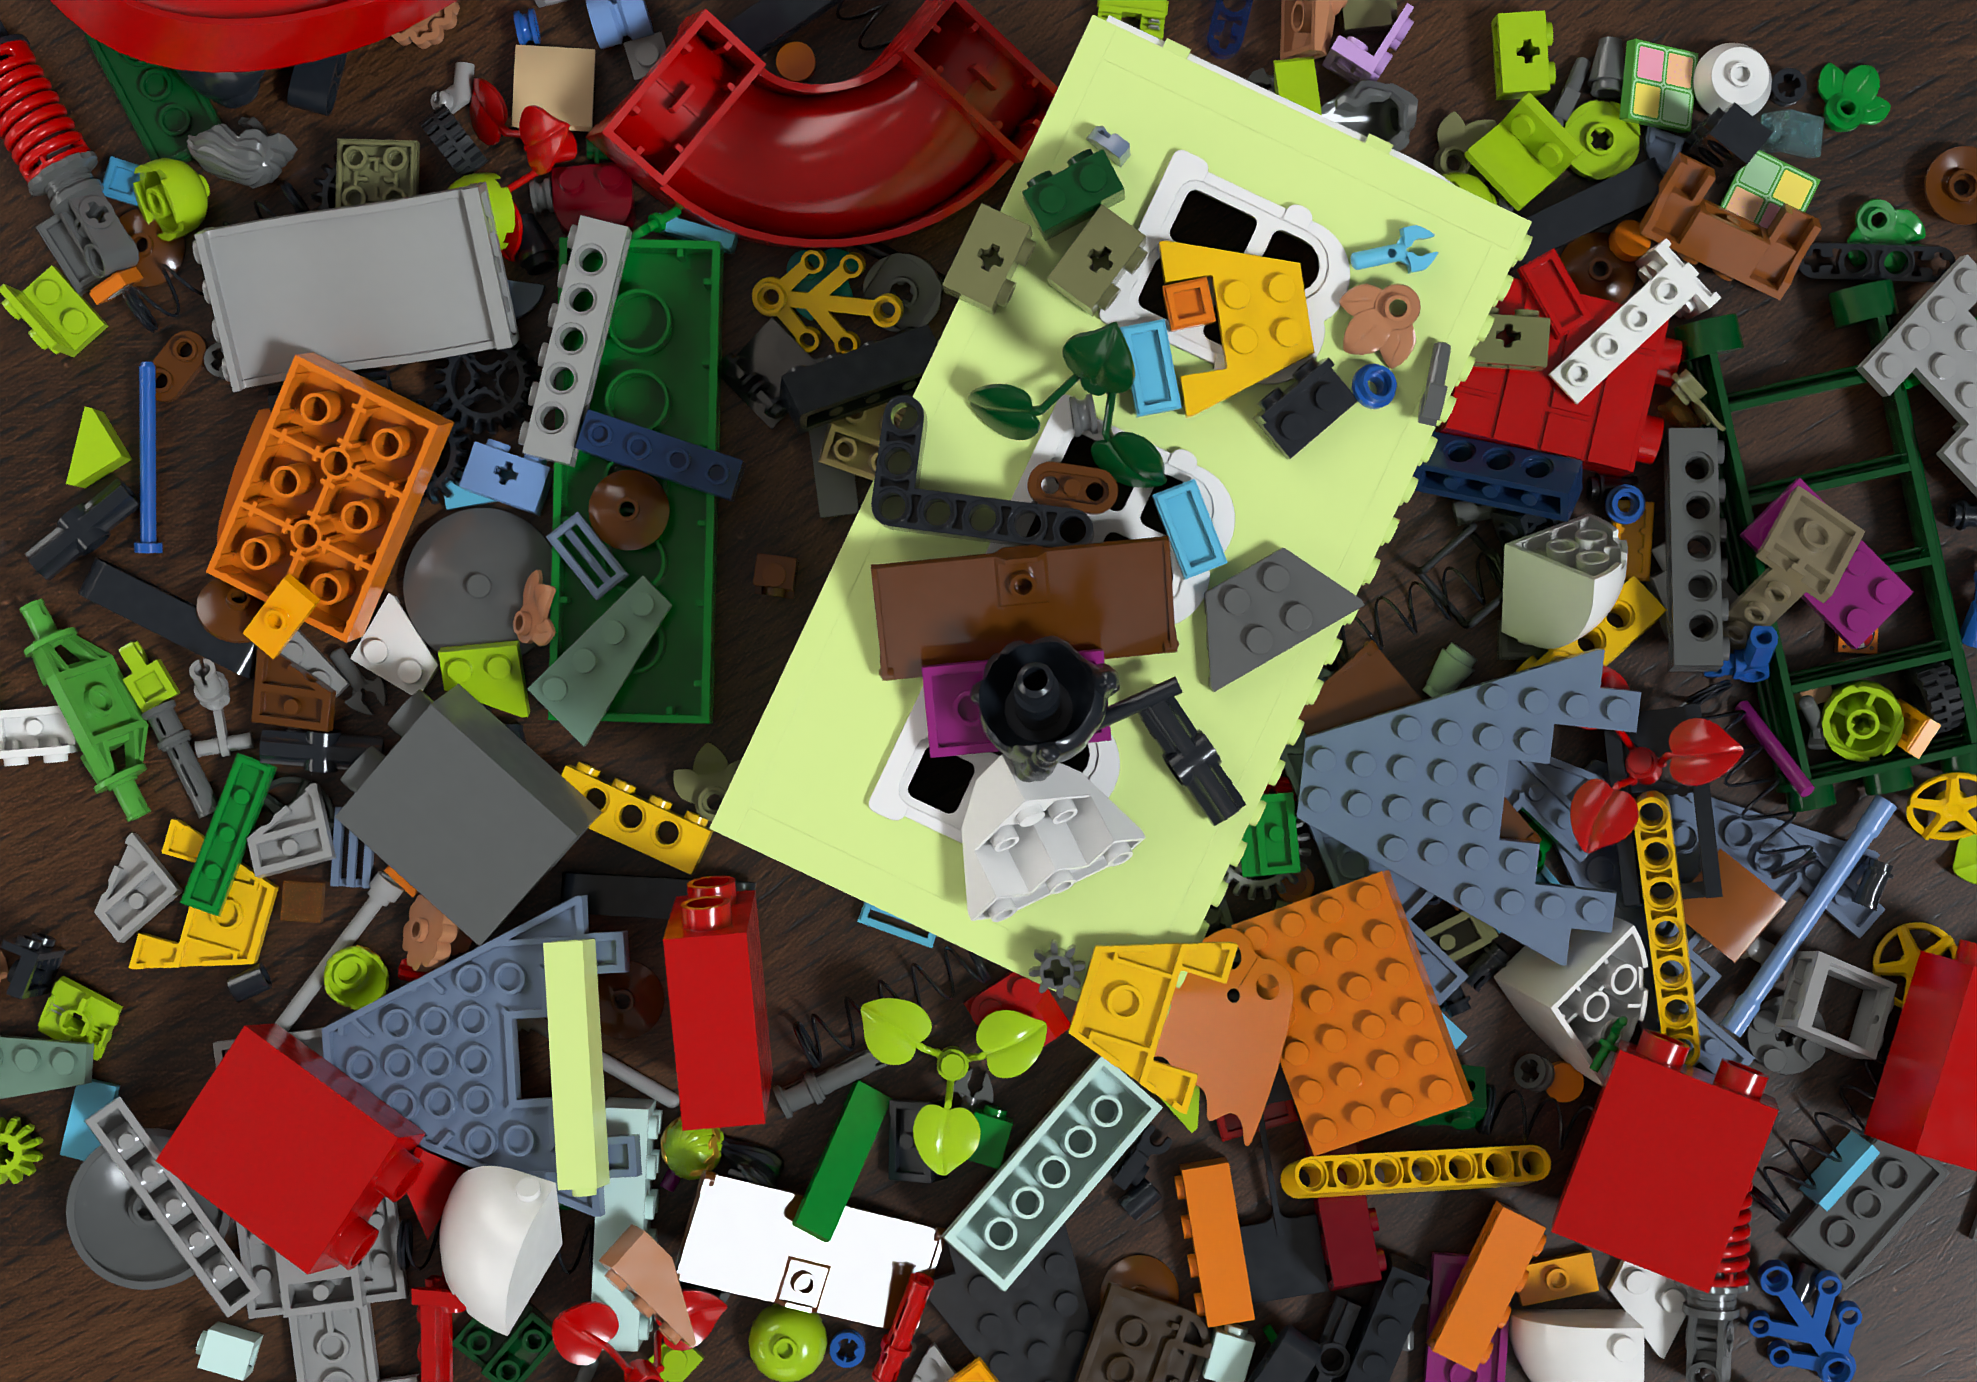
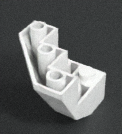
[962,754,1146,922]

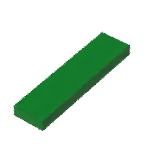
[180,753,277,917]
[791,1080,892,1243]

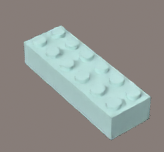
[941,1055,1163,1292]
[591,1097,663,1352]

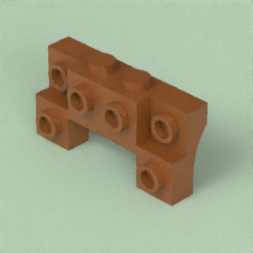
[1639,152,1821,300]

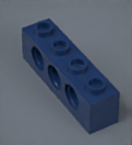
[575,409,747,502]
[1413,431,1583,522]

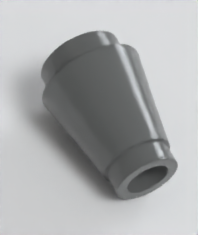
[1588,37,1625,99]

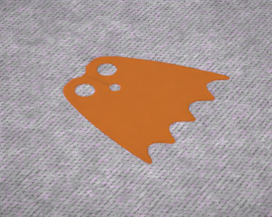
[1154,928,1294,1146]

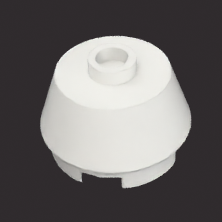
[1693,43,1772,116]

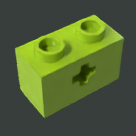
[1491,10,1556,100]

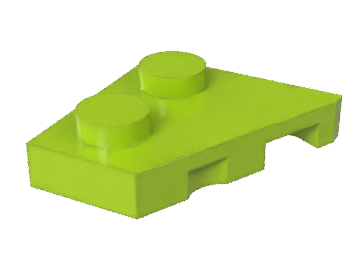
[438,640,530,718]

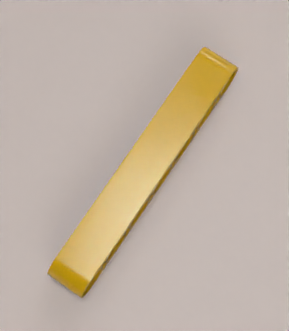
[1634,791,1701,1066]
[1280,1145,1551,1199]

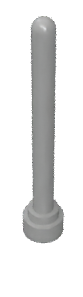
[275,871,404,1032]
[517,1018,680,1108]

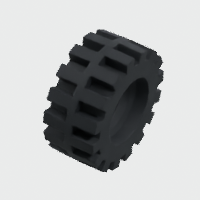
[419,104,488,177]
[1904,661,1965,734]

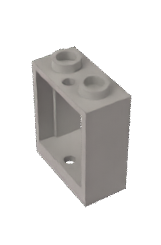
[1775,951,1897,1060]

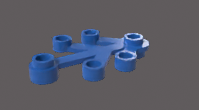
[1746,1259,1862,1382]

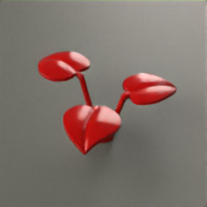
[469,77,577,262]
[1570,665,1744,854]
[551,1289,728,1382]

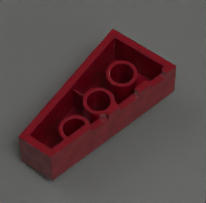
[1302,1129,1387,1292]

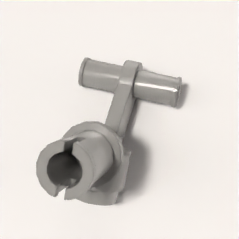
[189,659,254,758]

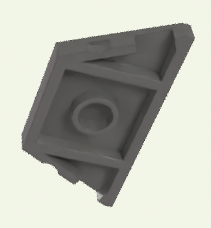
[1204,548,1365,692]

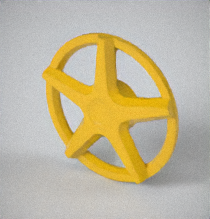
[1906,772,1977,841]
[1873,922,1957,1008]

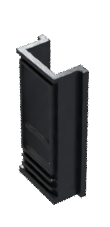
[1604,704,1723,906]

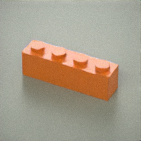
[1174,1157,1255,1328]
[1426,1200,1547,1372]

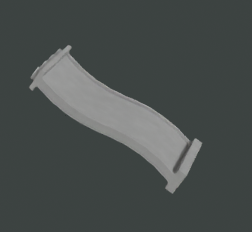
[193,181,520,392]

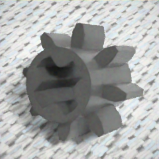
[1029,939,1086,998]

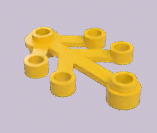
[752,248,904,354]

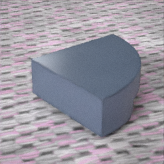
[1086,126,1131,168]
[1643,126,1685,176]
[507,280,546,320]

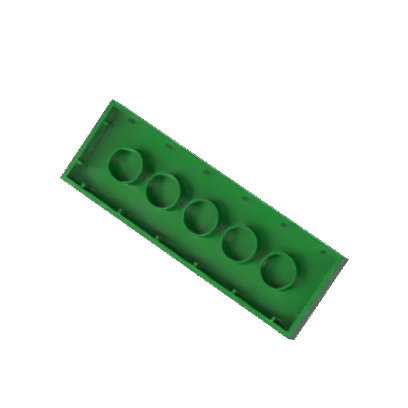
[548,237,724,724]

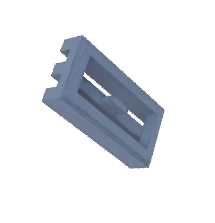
[546,512,629,600]
[330,807,374,888]

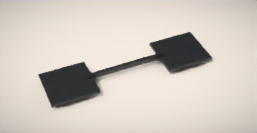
[1240,1063,1329,1304]

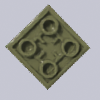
[335,139,420,208]

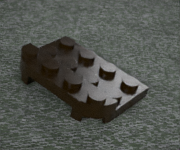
[1074,1281,1212,1382]

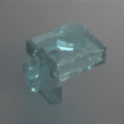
[1759,109,1824,159]

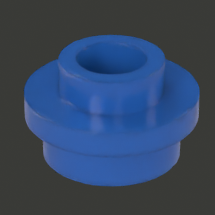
[1352,364,1397,409]
[1605,484,1645,524]

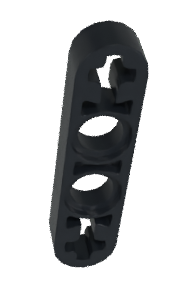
[1798,241,1956,282]

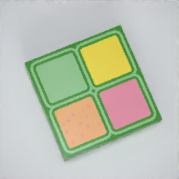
[1619,39,1699,133]
[1719,150,1821,228]

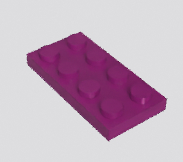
[1739,478,1913,649]
[922,649,1112,758]
[1423,1252,1511,1382]

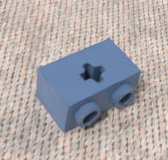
[459,438,554,516]

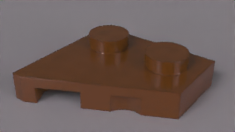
[251,646,336,732]

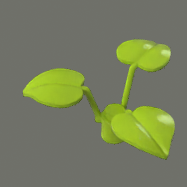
[861,998,1047,1175]

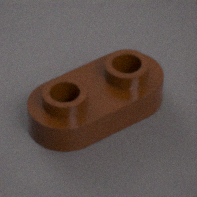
[152,331,209,403]
[1027,462,1118,515]

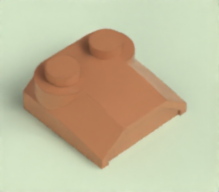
[1280,0,1348,60]

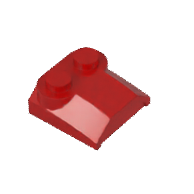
[963,971,1071,1047]

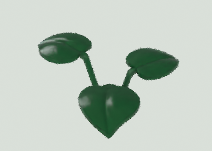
[968,322,1167,488]

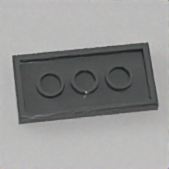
[1784,1137,1950,1291]

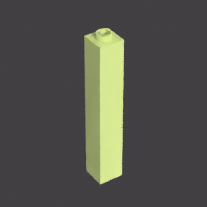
[543,939,610,1197]

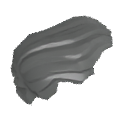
[1321,80,1418,152]
[187,116,298,189]

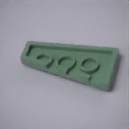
[527,576,672,747]
[0,1035,94,1099]

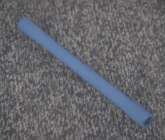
[1720,795,1897,1038]

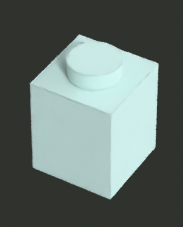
[196,1321,263,1381]
[1201,1323,1255,1382]

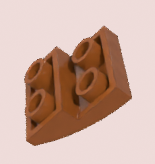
[1682,848,1787,964]

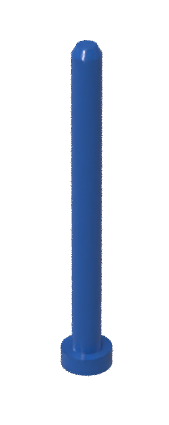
[134,361,163,553]

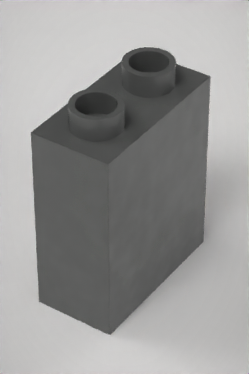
[335,684,602,946]

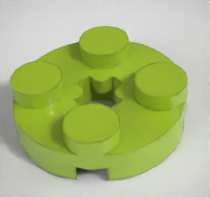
[1563,100,1641,182]

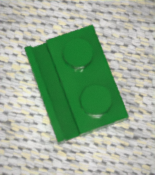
[1241,792,1301,877]

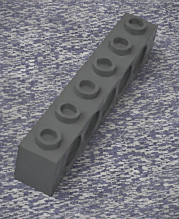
[1663,428,1730,672]

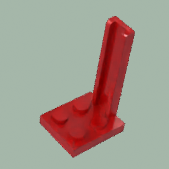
[411,1268,466,1382]

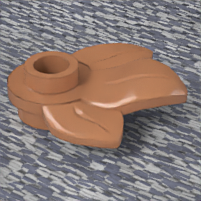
[1339,284,1421,369]
[513,570,556,646]

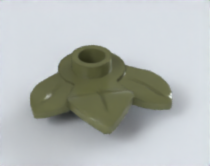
[1433,112,1497,182]
[1670,369,1726,431]
[673,743,742,822]

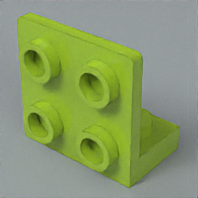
[1464,92,1585,211]
[0,265,109,358]

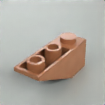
[599,1224,697,1348]

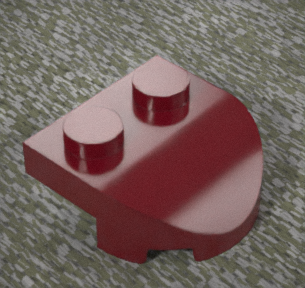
[552,162,636,236]

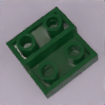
[453,1301,555,1382]

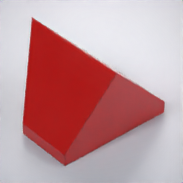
[407,1146,467,1240]

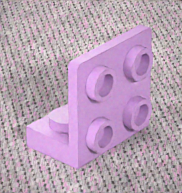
[1322,3,1414,85]

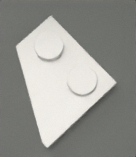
[350,593,440,695]
[1607,1260,1687,1359]

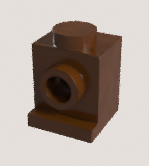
[753,553,799,599]

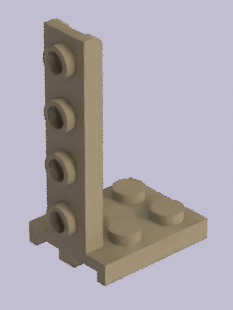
[1699,485,1866,654]

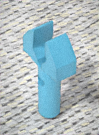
[1350,225,1438,274]

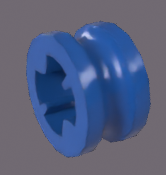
[513,8,541,45]
[830,1329,865,1368]

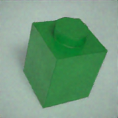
[967,1104,1013,1169]

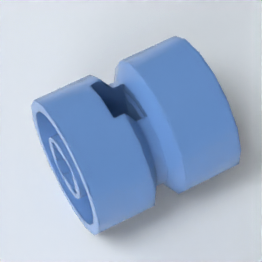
[585,0,654,49]

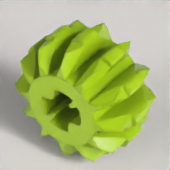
[0,1116,44,1185]

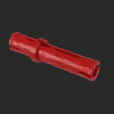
[872,1272,935,1382]

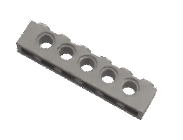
[519,215,632,467]
[84,1097,262,1318]

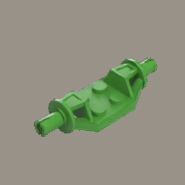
[19,598,152,822]

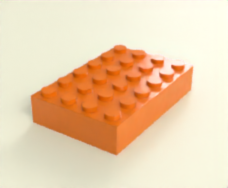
[206,352,454,643]
[1231,870,1474,1156]

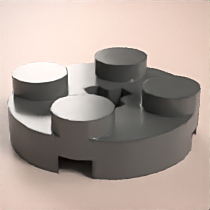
[863,252,943,332]
[1744,994,1826,1075]

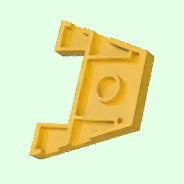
[1158,241,1314,418]
[129,818,279,969]
[1068,942,1238,1114]

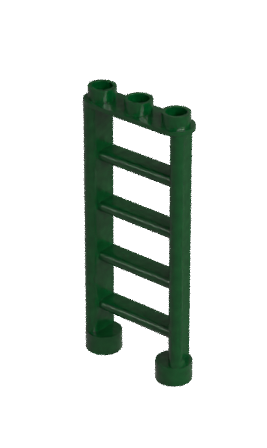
[1674,279,1977,812]

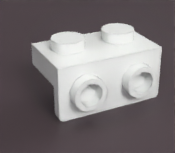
[0,706,81,766]

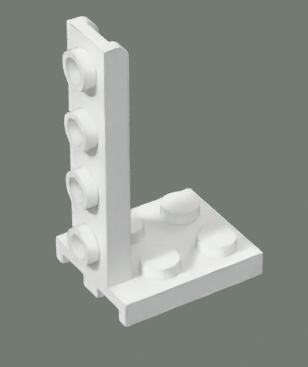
[1548,238,1721,404]

